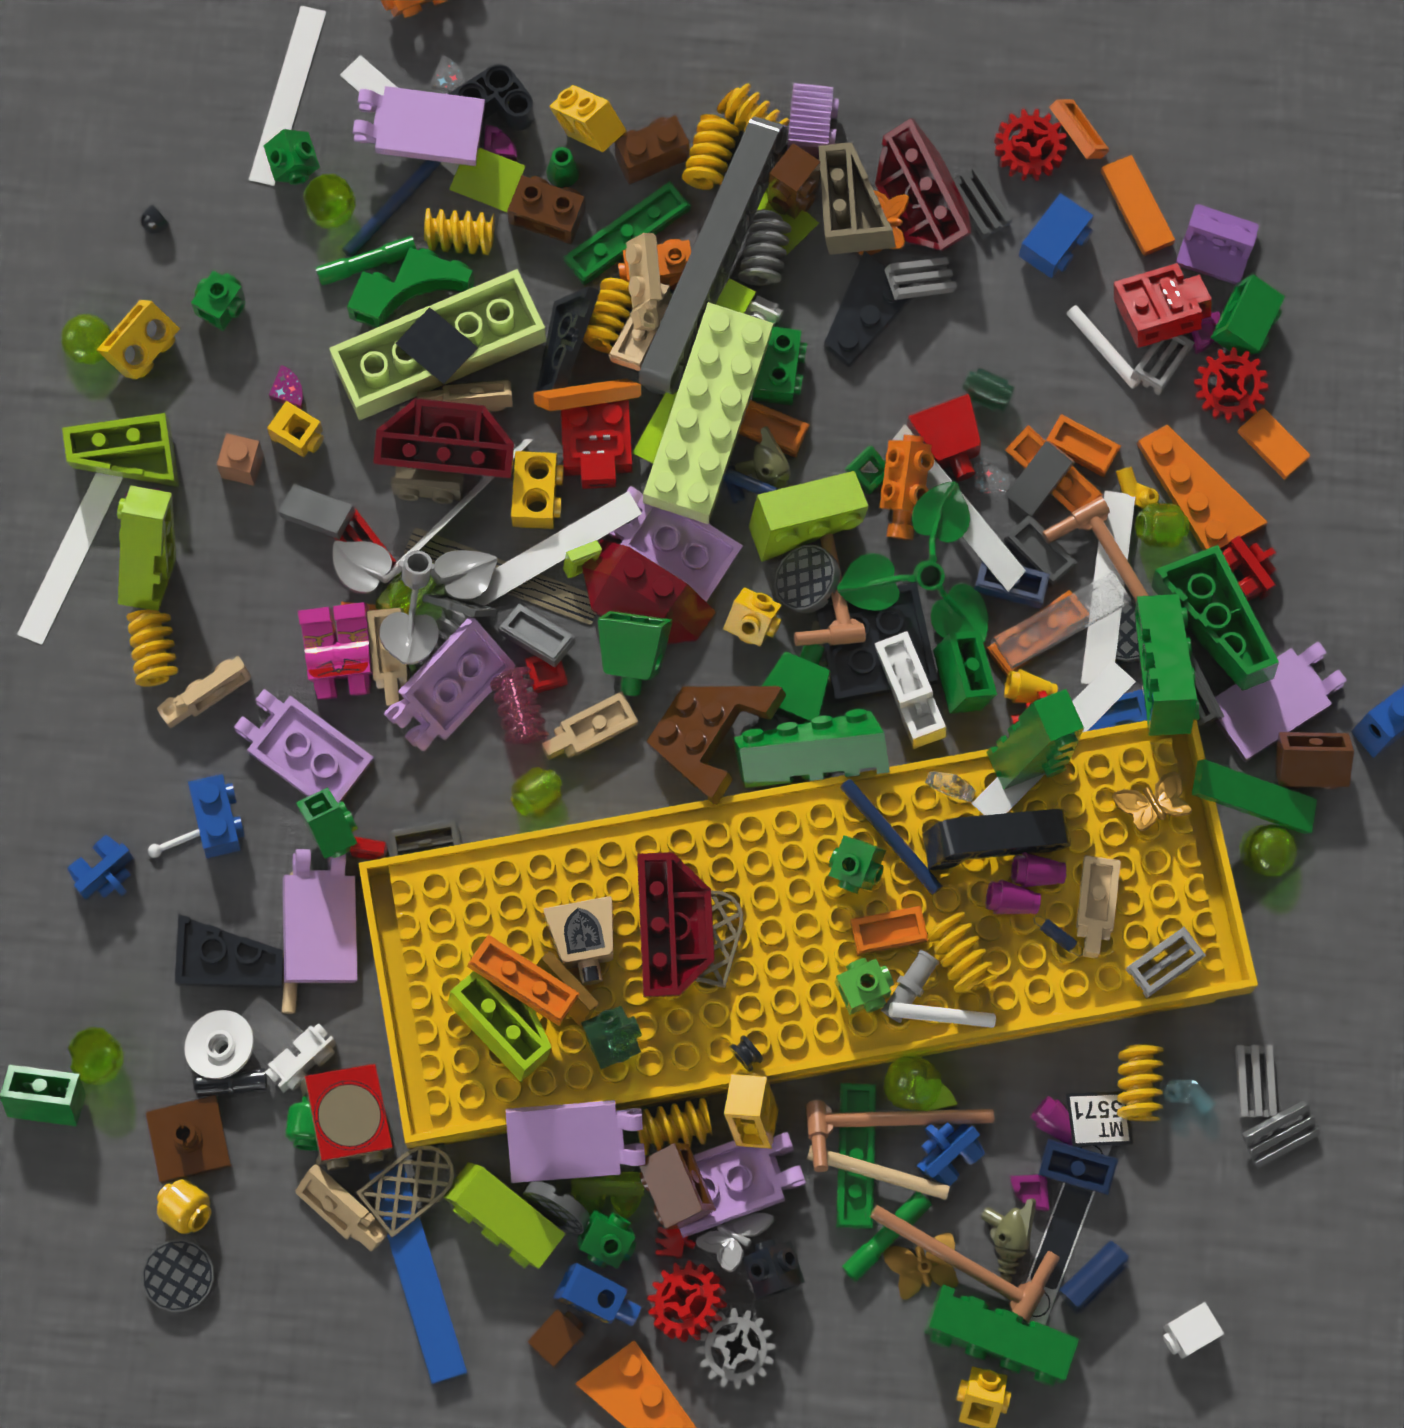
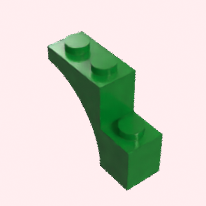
[347,247,474,328]

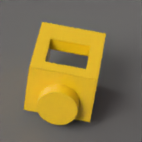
[267,401,324,458]

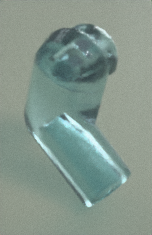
[1163,1080,1216,1116]

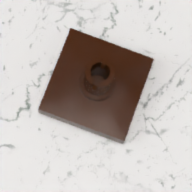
[145,1095,232,1184]

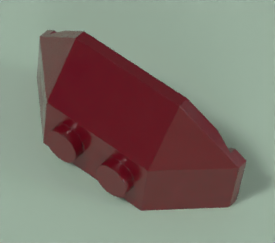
[875,118,971,251]
[373,398,515,478]
[582,539,716,645]
[637,852,714,998]

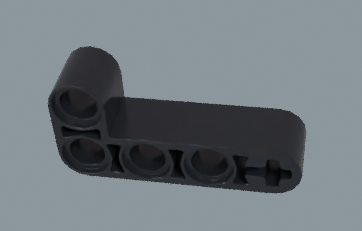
[415,64,534,159]
[922,809,1071,871]

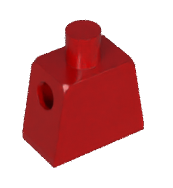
[906,394,981,481]

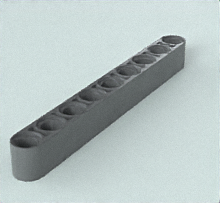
[639,117,788,394]

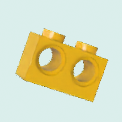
[549,85,627,152]
[97,300,180,379]
[511,451,564,529]
[724,1072,778,1149]

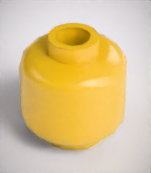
[157,1179,211,1234]

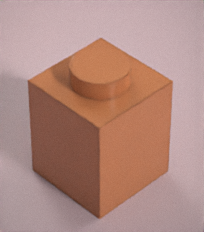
[216,433,264,486]

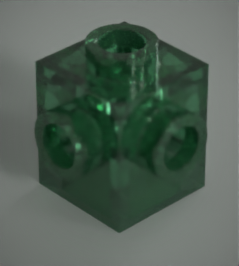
[581,1006,642,1069]

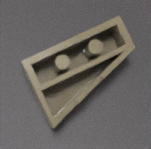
[818,142,896,255]

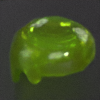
[303,173,356,229]
[61,313,112,365]
[1239,824,1297,877]
[68,1027,124,1086]
[884,1056,942,1111]

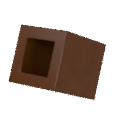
[527,1309,585,1369]

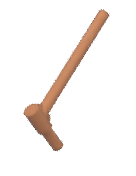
[1042,496,1149,601]
[794,534,866,646]
[806,1100,994,1172]
[870,1205,1060,1323]

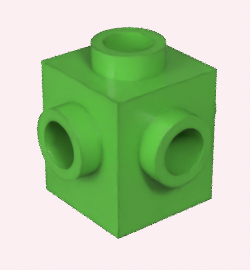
[835,958,894,1015]

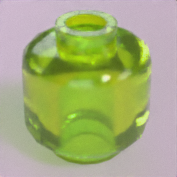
[1135,503,1189,548]
[510,767,563,819]

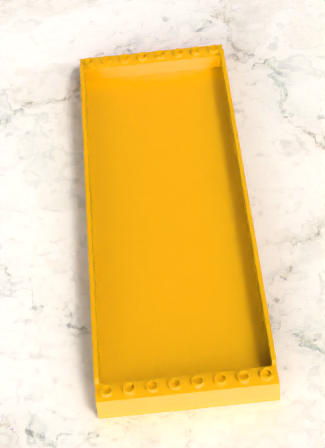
[358,720,1258,1149]

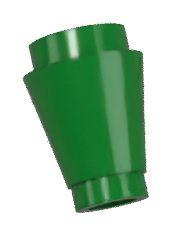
[546,147,580,188]

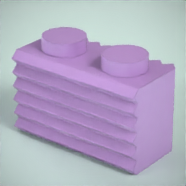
[787,83,839,159]

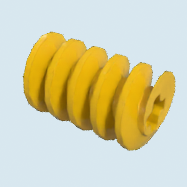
[717,83,790,132]
[682,114,739,190]
[424,208,495,255]
[583,278,632,354]
[126,609,179,687]
[927,912,999,993]
[1117,1044,1164,1121]
[637,1098,712,1156]

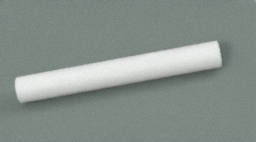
[1067,305,1142,389]
[888,1002,996,1028]

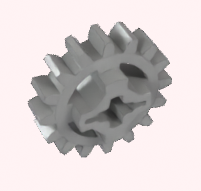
[696,1308,776,1390]

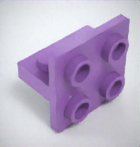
[1176,204,1259,285]

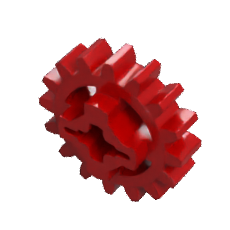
[994,109,1067,181]
[1194,347,1269,423]
[647,1261,727,1343]

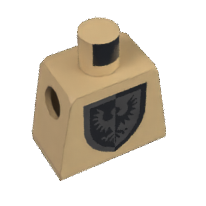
[543,896,613,986]

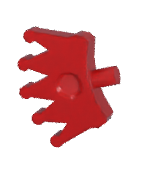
[655,1227,696,1259]

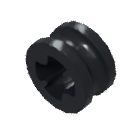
[729,1035,764,1072]

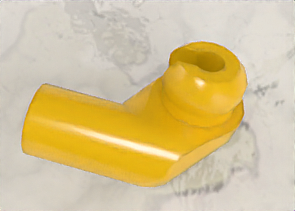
[1115,466,1159,509]

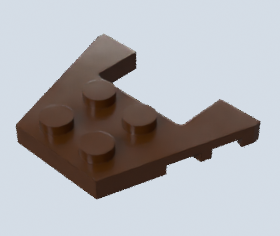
[647,686,786,805]

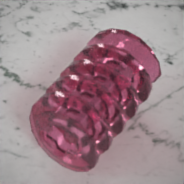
[490,667,549,744]

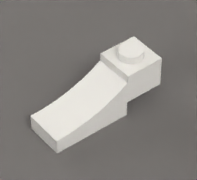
[875,631,946,749]

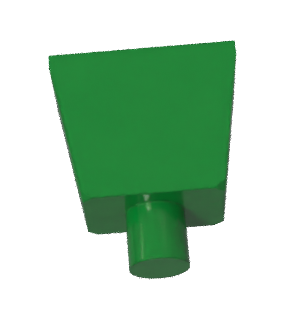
[598,611,672,696]
[762,644,830,724]

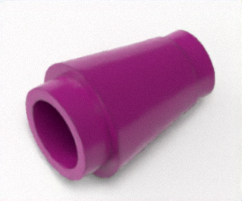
[1011,852,1066,888]
[985,879,1041,914]
[1030,1096,1073,1146]

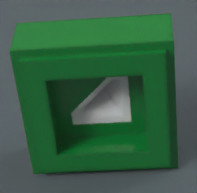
[845,446,886,494]

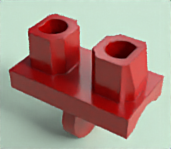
[1223,535,1277,601]

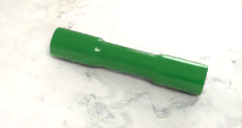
[315,236,417,286]
[841,1191,932,1282]

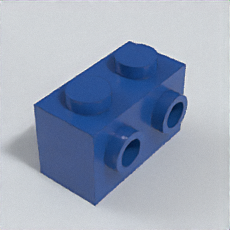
[1019,193,1094,279]
[188,774,245,859]

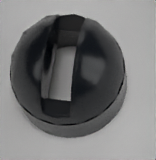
[140,204,170,234]

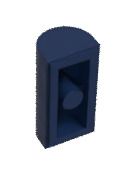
[974,561,1050,609]
[1038,1139,1118,1195]
[1058,1240,1129,1314]

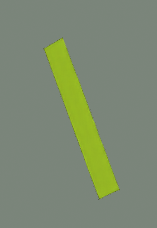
[632,278,756,464]

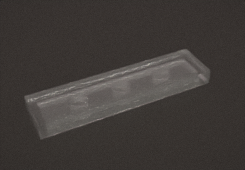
[994,571,1131,670]

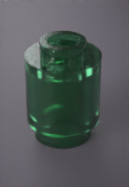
[962,367,1015,412]

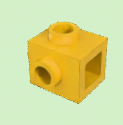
[723,587,782,647]
[956,1366,1011,1428]

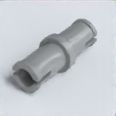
[881,950,939,1023]

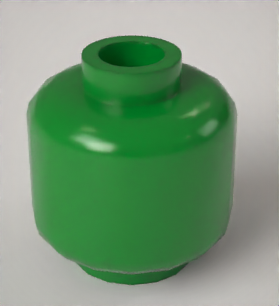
[285,1096,318,1151]

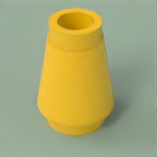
[1004,669,1058,703]

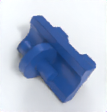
[67,835,134,900]
[916,1122,985,1186]

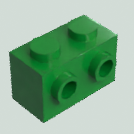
[1210,274,1285,356]
[752,327,807,405]
[933,631,997,714]
[296,787,358,859]
[0,1065,86,1127]

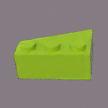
[62,413,179,487]
[748,471,868,562]
[117,486,176,611]
[447,971,551,1082]
[443,1162,565,1269]

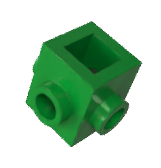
[263,129,320,185]
[191,270,246,331]
[829,835,886,894]
[576,1209,636,1269]

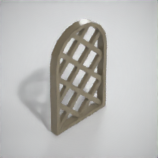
[696,890,743,989]
[356,1145,454,1238]

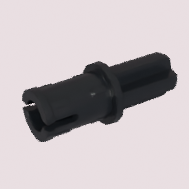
[194,1068,267,1097]

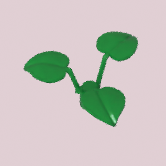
[837,481,988,643]

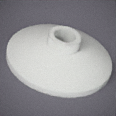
[184,1010,254,1079]

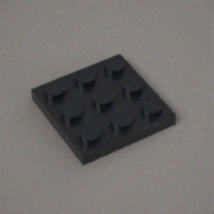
[816,582,938,703]

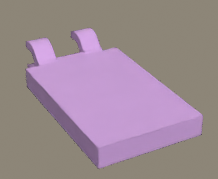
[353,86,485,166]
[608,486,743,602]
[384,616,516,751]
[1205,641,1347,762]
[234,689,374,802]
[283,849,357,983]
[506,1100,645,1183]
[680,1132,806,1238]

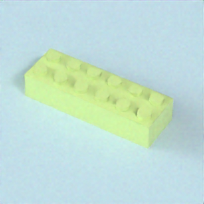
[329,269,546,421]
[643,302,774,524]

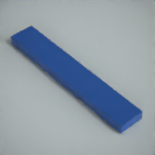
[369,1164,468,1385]

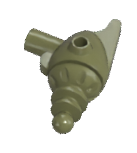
[735,426,793,489]
[981,1198,1036,1283]

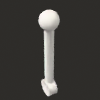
[148,829,200,858]

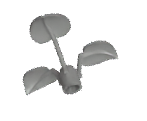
[332,541,498,665]

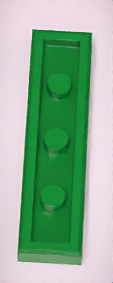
[563,181,691,286]
[1192,759,1317,834]
[836,1083,876,1229]

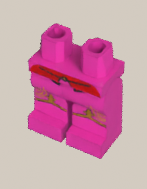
[298,602,373,700]

